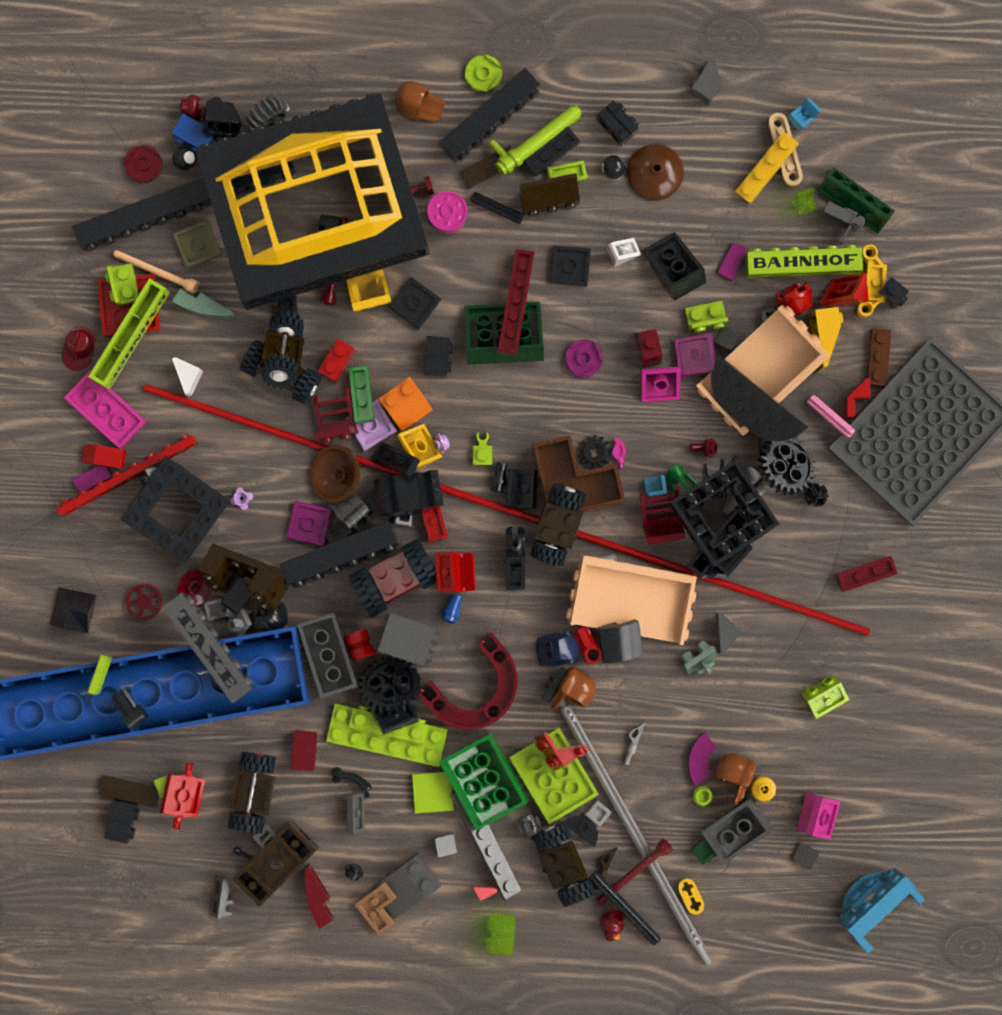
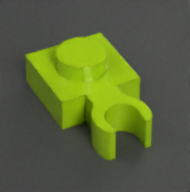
[473,432,492,466]

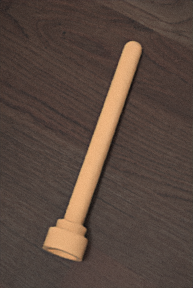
[113,250,199,295]

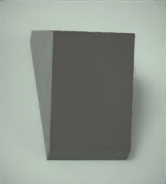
[716,614,742,653]

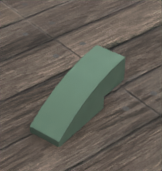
[172,289,235,319]

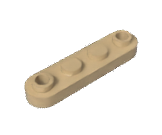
[768,113,803,187]

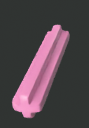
[807,395,855,438]

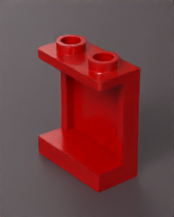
[435,552,476,592]

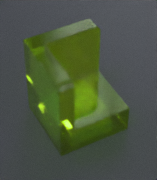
[792,187,817,216]

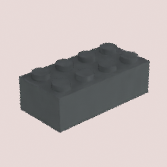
[297,613,358,699]

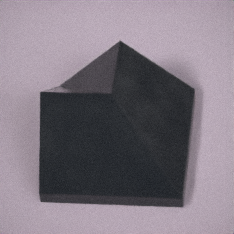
[50,587,97,633]

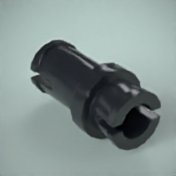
[491,462,508,493]

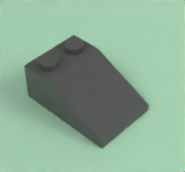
[701,795,773,864]
[371,852,441,919]

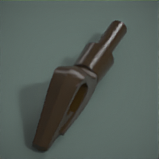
[593,847,618,890]

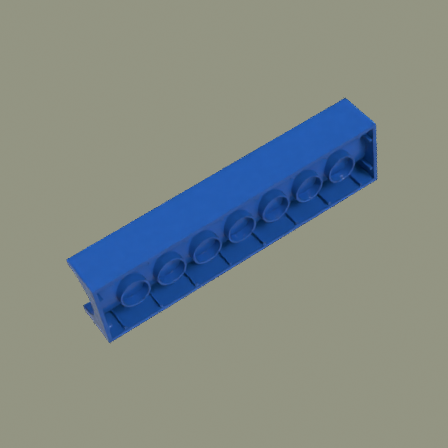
[0,626,312,760]

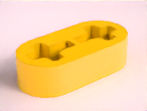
[678,878,704,915]

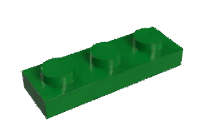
[349,365,375,424]

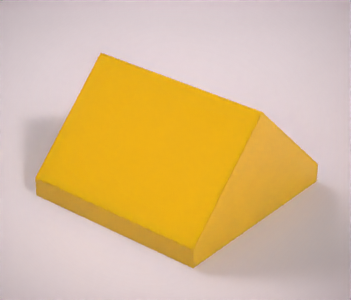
[397,424,442,471]

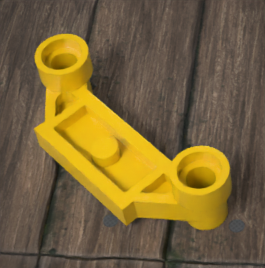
[857,245,887,317]

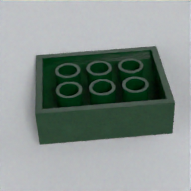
[464,302,544,365]

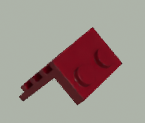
[313,388,359,444]
[640,488,685,545]

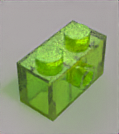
[485,913,516,956]

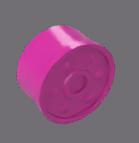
[427,191,468,234]

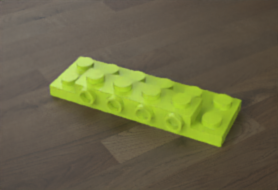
[326,703,448,767]

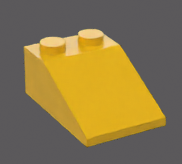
[809,307,843,372]

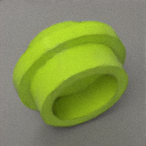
[693,786,712,806]

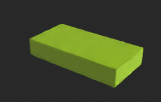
[547,160,588,182]
[88,655,112,695]

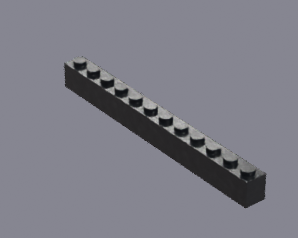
[72,161,297,252]

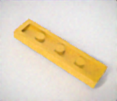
[735,131,799,204]

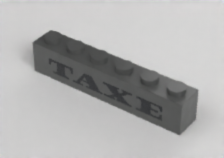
[163,593,254,703]

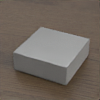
[203,598,225,622]
[585,800,612,827]

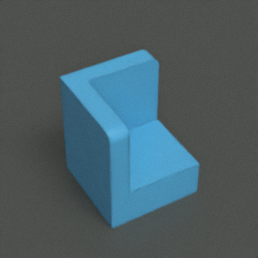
[644,475,667,497]

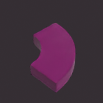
[688,732,717,786]

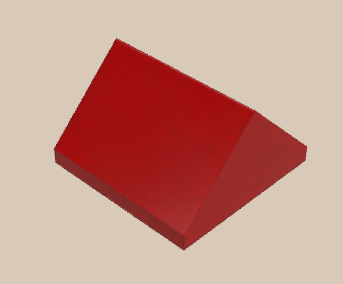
[820,272,869,308]

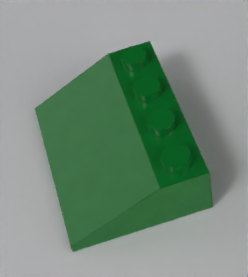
[439,732,529,831]

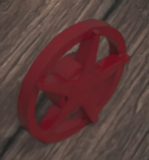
[126,584,163,620]

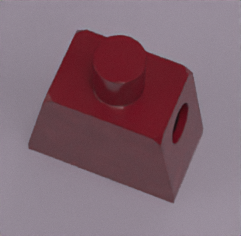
[634,329,663,368]

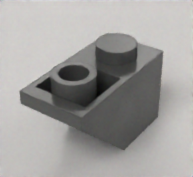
[690,57,721,105]

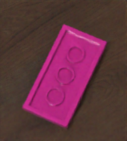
[64,370,147,449]

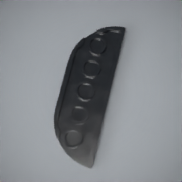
[711,356,808,442]

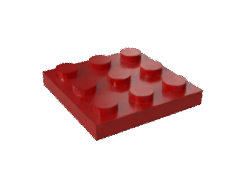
[97,274,161,337]

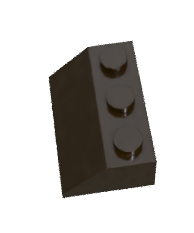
[519,173,580,217]

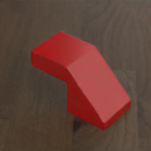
[844,379,870,419]
[81,444,127,469]

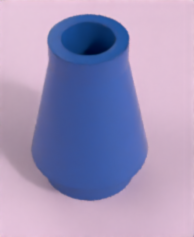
[441,594,463,624]

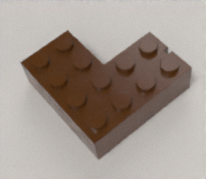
[532,435,626,513]

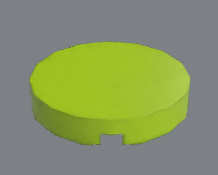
[465,55,502,93]

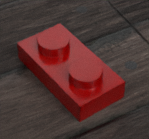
[422,507,448,543]

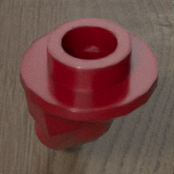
[689,438,718,458]

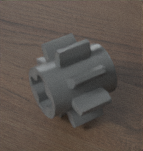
[517,813,541,837]

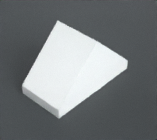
[607,238,641,267]
[172,357,203,397]

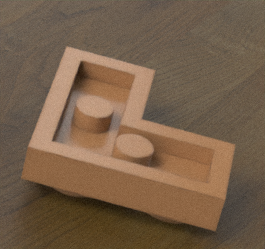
[355,882,396,936]

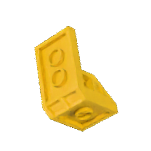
[346,269,391,312]

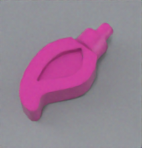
[612,438,626,469]

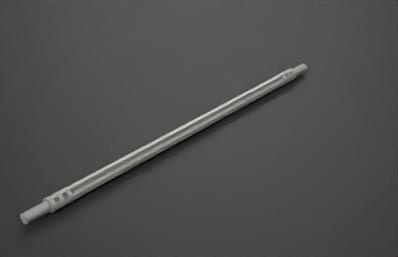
[553,691,711,966]

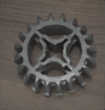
[241,94,290,133]

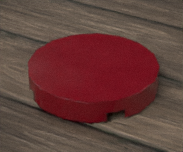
[124,145,163,183]

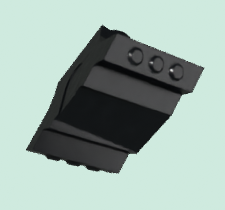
[374,470,444,518]

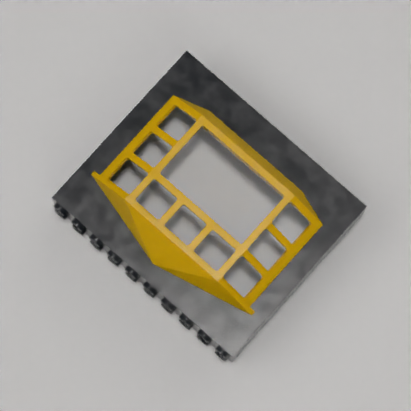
[195,93,430,310]

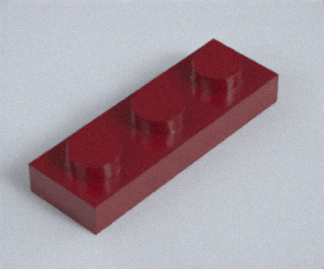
[836,556,898,592]

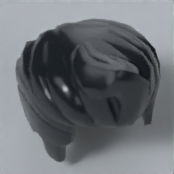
[254,602,288,632]

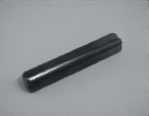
[471,192,524,224]

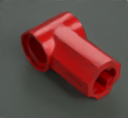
[572,626,602,665]

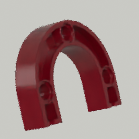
[418,632,518,730]

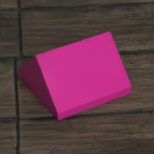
[640,367,681,402]

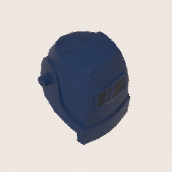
[536,631,579,666]

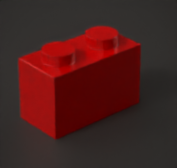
[318,339,356,384]

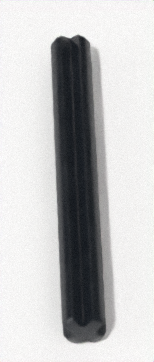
[589,871,661,945]

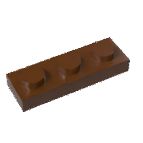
[867,328,892,387]

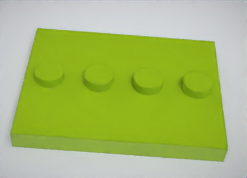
[509,727,599,825]

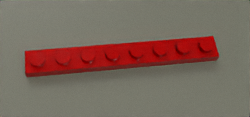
[56,434,199,517]

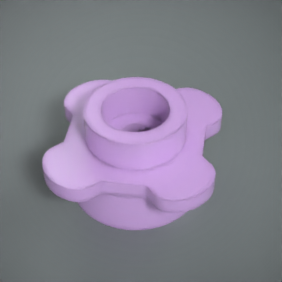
[433,433,450,454]
[231,487,253,510]

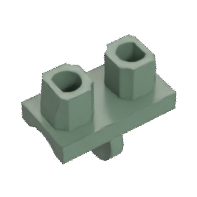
[681,641,717,675]

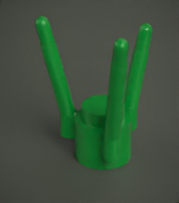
[666,464,698,493]

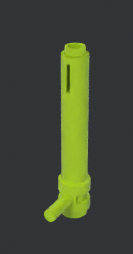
[489,105,582,176]

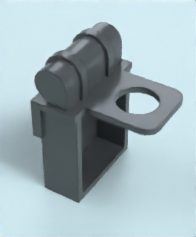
[821,201,865,245]
[328,493,373,532]

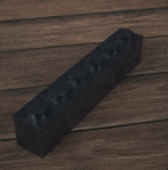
[440,68,540,163]

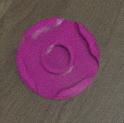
[565,339,603,378]

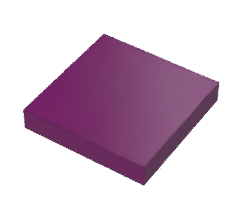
[674,333,716,378]
[286,501,333,547]

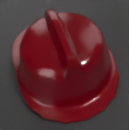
[62,326,96,371]

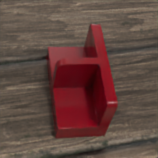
[291,729,318,771]

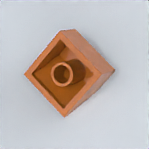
[379,376,433,432]

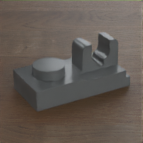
[342,793,365,834]
[210,876,234,919]

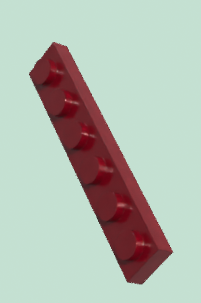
[498,249,535,356]

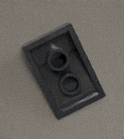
[643,232,706,301]

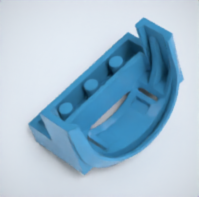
[837,868,925,954]

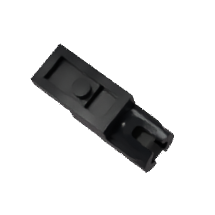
[506,526,525,590]

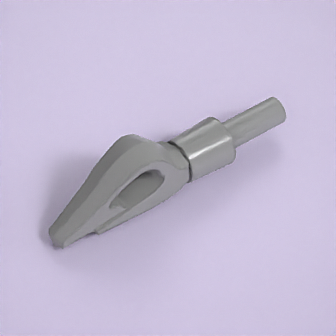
[624,722,646,765]

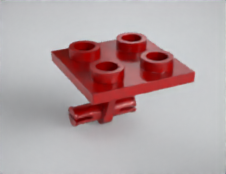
[534,732,588,770]

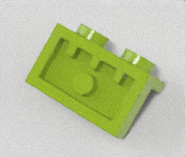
[105,263,140,306]
[685,301,728,333]
[801,675,849,719]

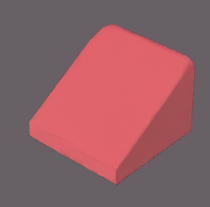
[473,885,497,901]

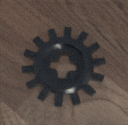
[578,435,612,469]

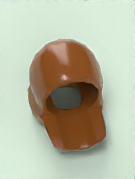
[395,81,445,122]
[550,666,596,711]
[715,753,756,806]

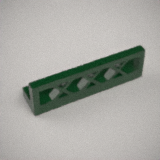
[817,167,895,234]

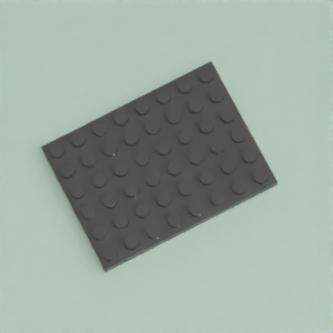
[828,337,1002,527]

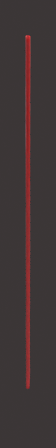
[143,384,870,636]

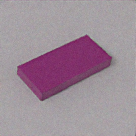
[717,242,748,281]
[72,465,111,492]

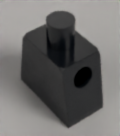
[202,97,242,137]

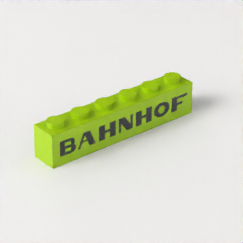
[745,245,863,278]
[88,278,170,390]

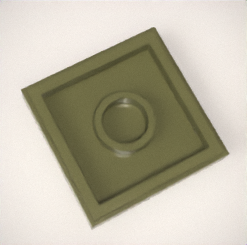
[172,219,222,269]

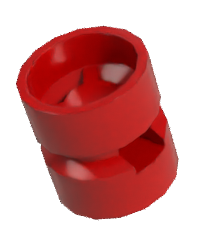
[344,628,376,662]

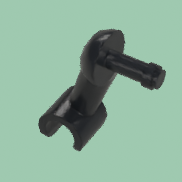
[331,767,372,798]

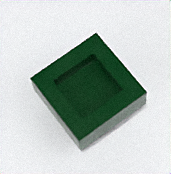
[691,839,717,865]

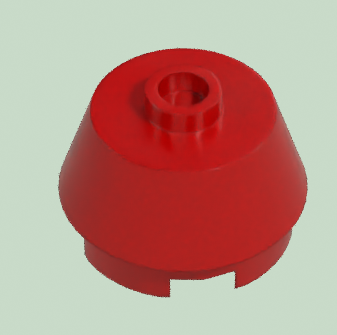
[775,282,812,316]

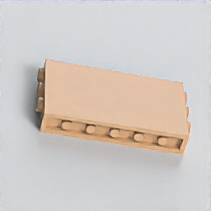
[696,305,830,436]
[566,554,697,645]

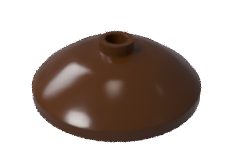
[627,144,684,200]
[310,445,360,503]

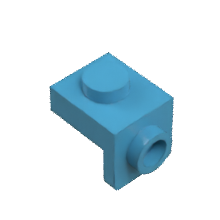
[787,98,821,131]

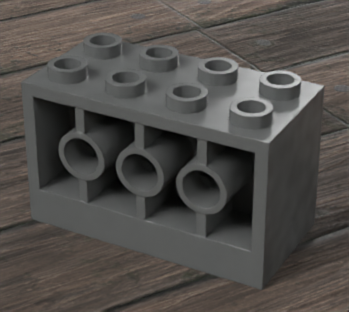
[378,613,441,666]

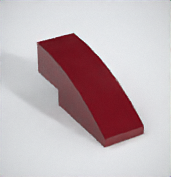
[305,864,334,929]

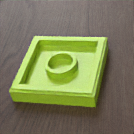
[412,772,454,814]

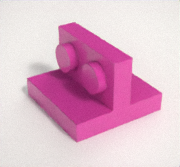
[796,792,841,839]

